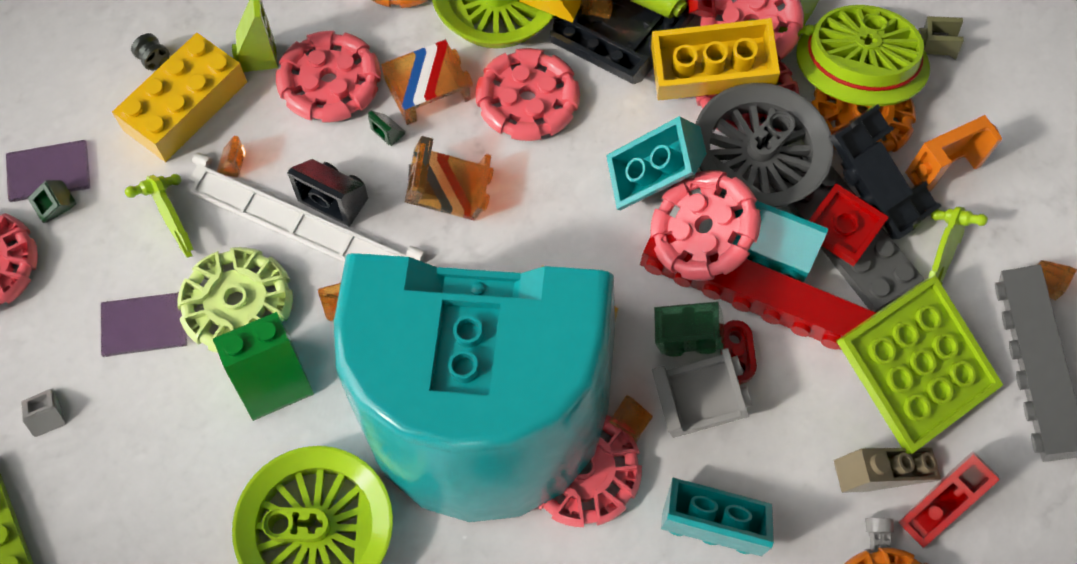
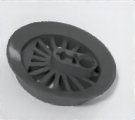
[695,83,833,208]

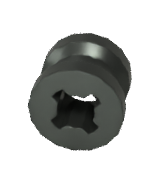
[131,33,170,71]

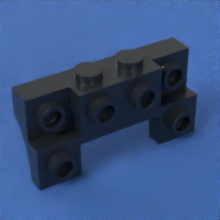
[829,104,941,239]

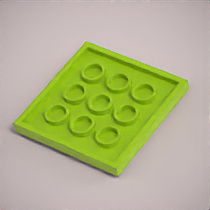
[836,275,1003,454]

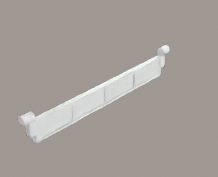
[189,152,425,262]

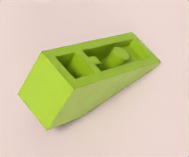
[232,0,278,72]

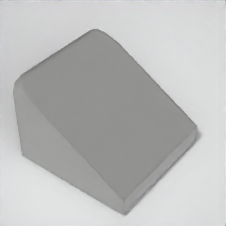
[21,388,65,437]

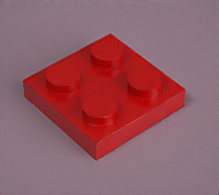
[808,183,889,267]

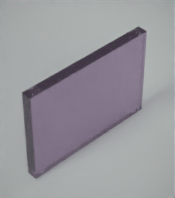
[6,140,90,202]
[101,292,187,357]

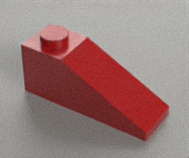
[898,451,1000,548]

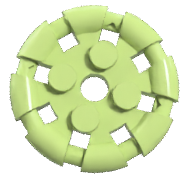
[178,247,293,353]

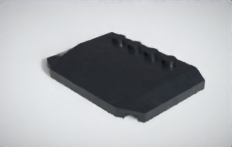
[550,0,695,84]

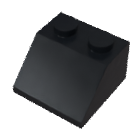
[287,159,369,227]

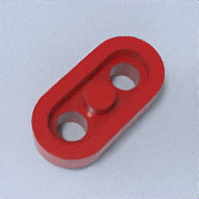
[719,320,757,385]

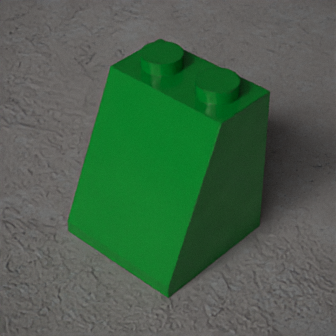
[213,312,314,421]

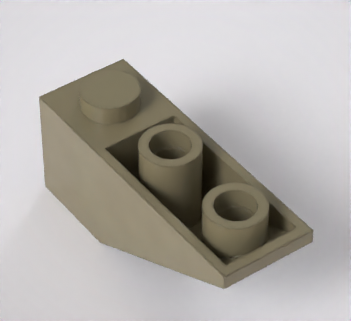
[833,448,941,493]

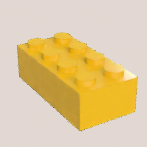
[651,18,780,101]
[112,33,248,162]

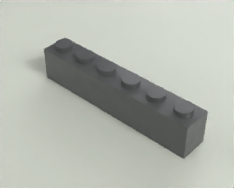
[995,265,1077,462]

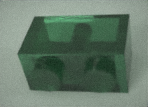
[654,301,725,357]

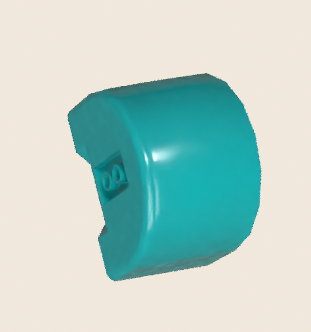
[334,253,615,522]

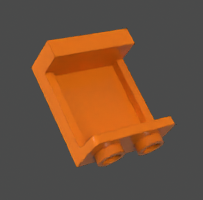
[905,115,1002,192]

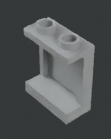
[652,348,752,438]

